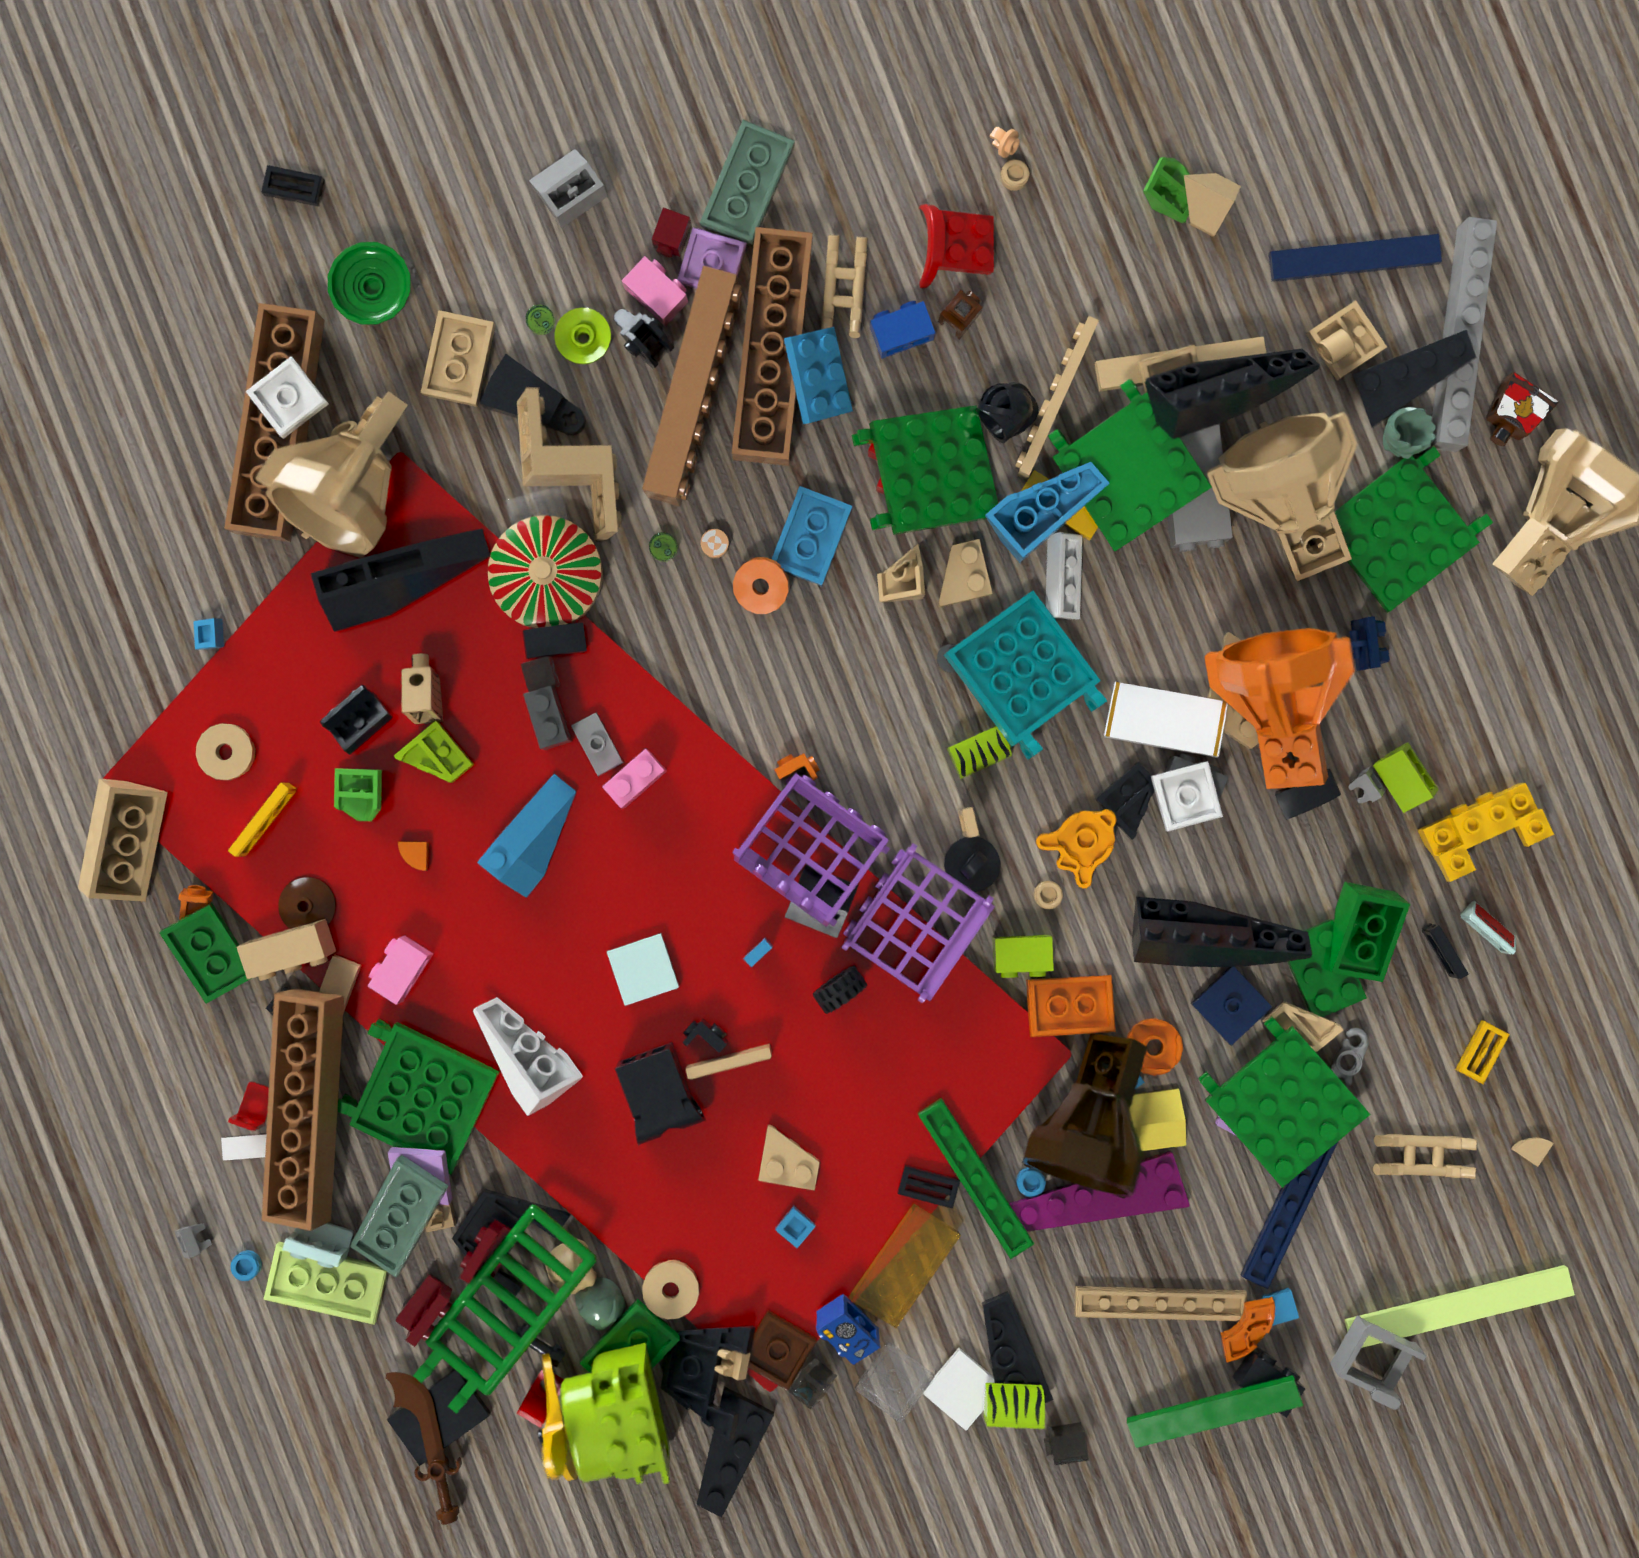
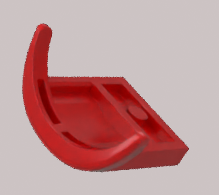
[919,204,994,289]

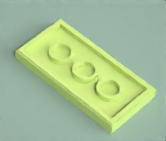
[264,1242,388,1325]

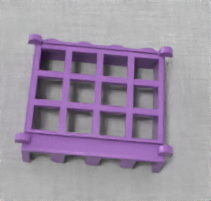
[732,773,890,927]
[841,843,995,1003]

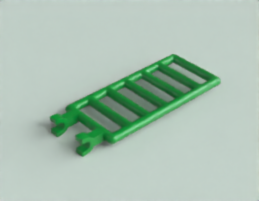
[413,1204,597,1414]

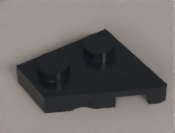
[1095,762,1155,840]

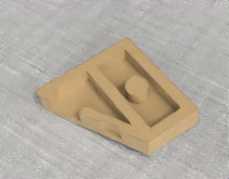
[938,539,993,608]
[1262,1001,1344,1052]
[758,1124,820,1191]

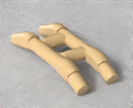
[821,235,868,338]
[1373,1134,1477,1179]

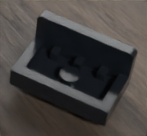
[320,685,393,755]

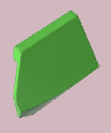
[1143,157,1190,223]
[334,768,382,821]

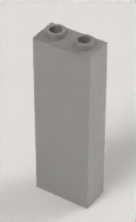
[1167,424,1233,552]

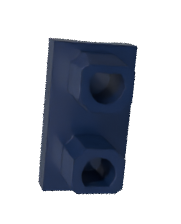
[1349,616,1390,671]

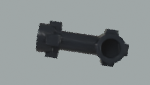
[515,1323,566,1368]

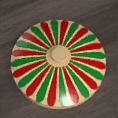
[488,515,603,628]

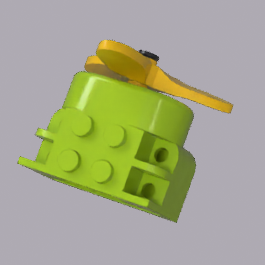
[538,1343,670,1484]

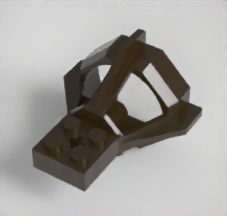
[1022,1034,1147,1198]

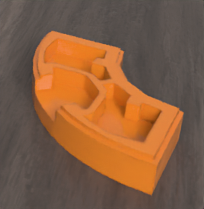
[1220,1297,1275,1363]

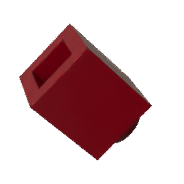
[652,207,692,257]

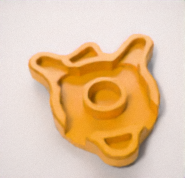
[1036,809,1117,888]

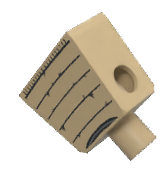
[402,654,443,724]

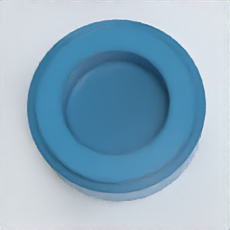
[1016,1167,1046,1197]
[230,1250,262,1281]

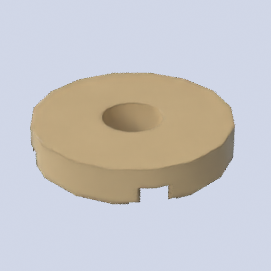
[196,724,255,780]
[642,1260,700,1319]

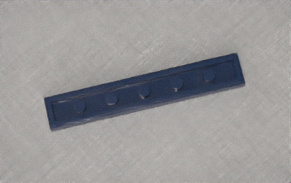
[1269,234,1442,282]
[1240,1141,1339,1289]

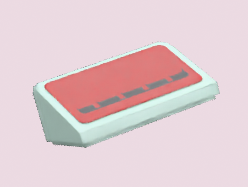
[1460,901,1516,955]

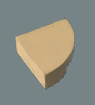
[1511,1137,1554,1167]

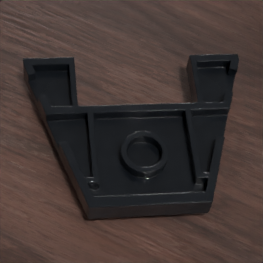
[452,1189,571,1309]
[660,1326,756,1441]

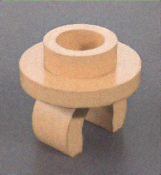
[989,127,1020,158]

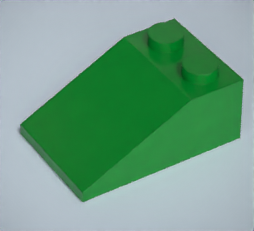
[1329,882,1410,982]

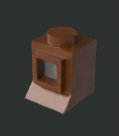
[938,290,983,340]

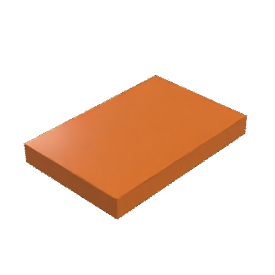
[1026,975,1116,1037]

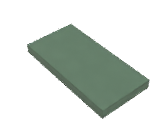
[700,120,795,247]
[350,1154,449,1277]

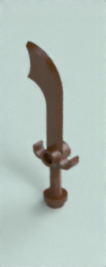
[386,1372,462,1525]

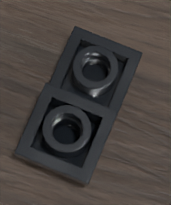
[522,623,587,659]
[1275,769,1341,820]

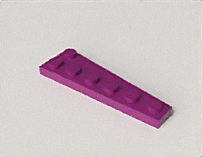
[1009,1151,1190,1232]

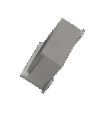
[1330,1315,1426,1410]

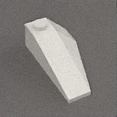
[473,997,583,1116]

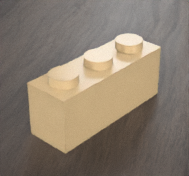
[237,919,336,981]

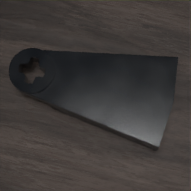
[480,354,586,435]

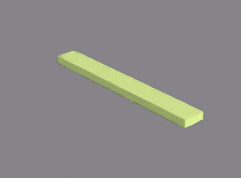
[1344,1265,1575,1348]

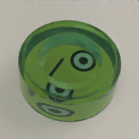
[525,304,555,335]
[649,532,678,562]

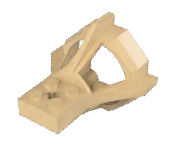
[256,391,408,558]
[1207,412,1357,581]
[1493,429,1639,596]

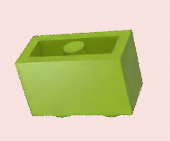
[992,935,1054,978]

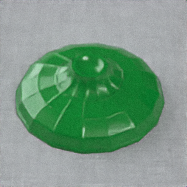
[328,242,411,325]

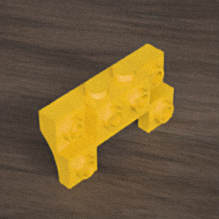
[1417,783,1554,882]

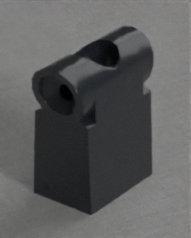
[615,1042,706,1145]

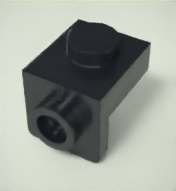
[682,1019,728,1053]

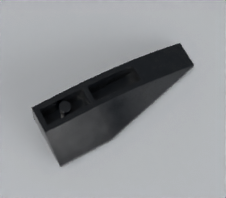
[1145,349,1320,440]
[310,529,490,632]
[1132,897,1312,967]

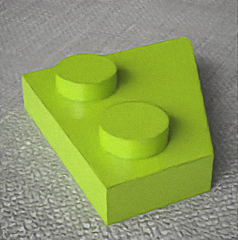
[394,721,474,783]

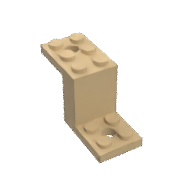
[517,388,621,541]

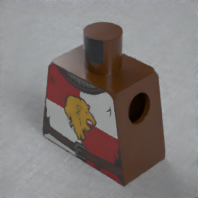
[1486,372,1559,446]

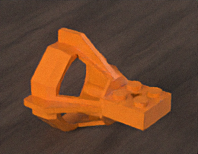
[1205,628,1355,789]

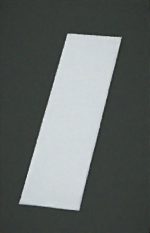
[221,1134,266,1161]

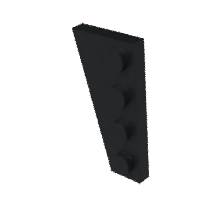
[1353,329,1477,428]
[982,1291,1054,1403]
[696,1386,774,1518]

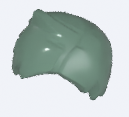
[1383,407,1436,459]
[575,1277,625,1331]

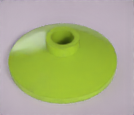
[554,307,611,365]

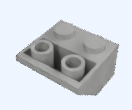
[529,149,608,228]

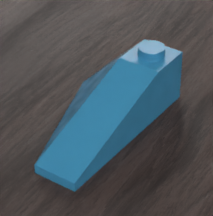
[985,462,1110,563]
[477,774,577,898]

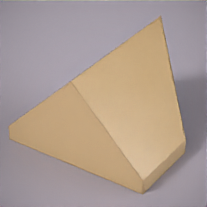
[1184,173,1241,237]
[877,544,925,602]

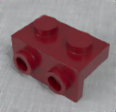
[459,1219,511,1283]
[396,1274,452,1347]

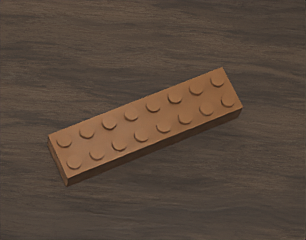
[732,227,813,466]
[642,266,743,506]
[224,303,325,542]
[262,988,344,1231]

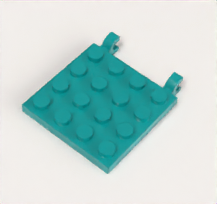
[944,590,1107,759]

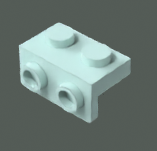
[282,1223,354,1268]

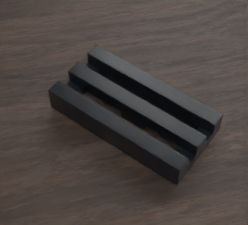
[261,165,325,207]
[1421,923,1469,979]
[897,1164,960,1209]

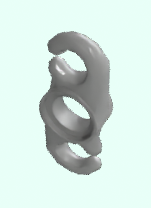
[1330,1028,1369,1086]

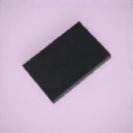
[387,1369,491,1466]

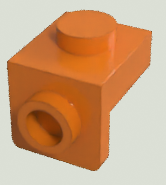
[774,753,820,781]
[178,885,214,920]

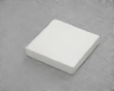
[246,357,329,439]
[1151,761,1223,832]
[922,1348,995,1431]

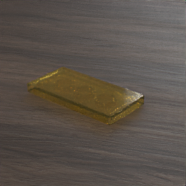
[849,1204,961,1328]

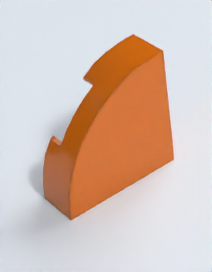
[398,842,429,871]

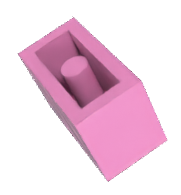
[622,256,688,327]
[602,749,667,809]
[368,936,433,1005]

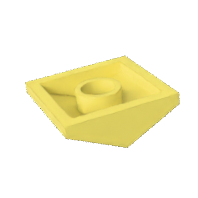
[1129,1088,1186,1151]

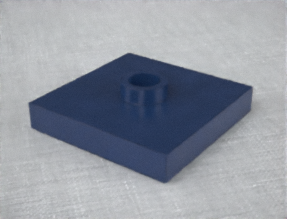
[1190,967,1272,1046]

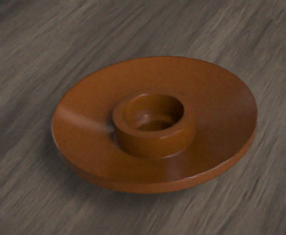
[278,877,336,929]

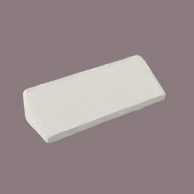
[1045,532,1083,620]

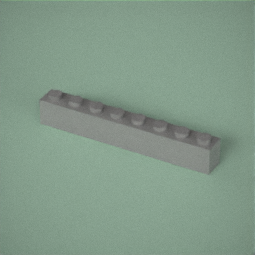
[1428,217,1497,452]

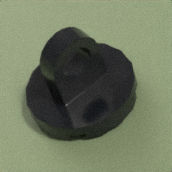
[944,837,1001,892]

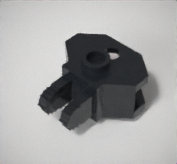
[613,308,674,369]

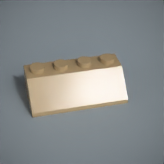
[78,778,167,902]

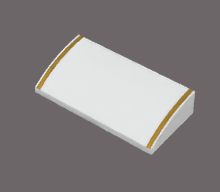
[1104,682,1228,758]

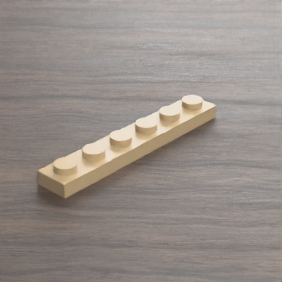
[1015,316,1099,481]

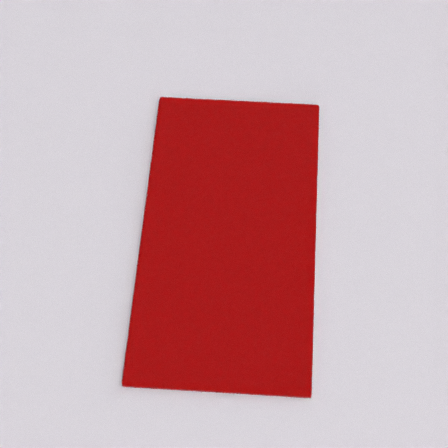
[103,452,1071,1392]

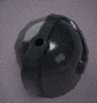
[976,382,1039,443]

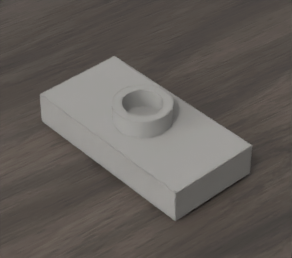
[571,712,624,776]

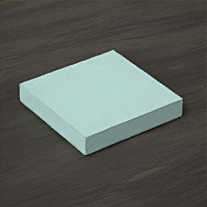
[607,933,680,1006]

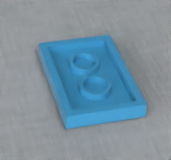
[784,327,853,424]
[772,486,853,586]

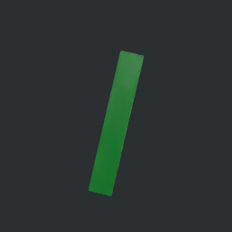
[918,1098,1034,1259]
[1127,1375,1303,1448]

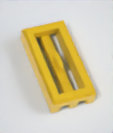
[1455,1020,1510,1084]

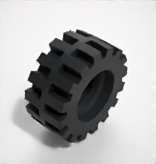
[813,965,867,1014]

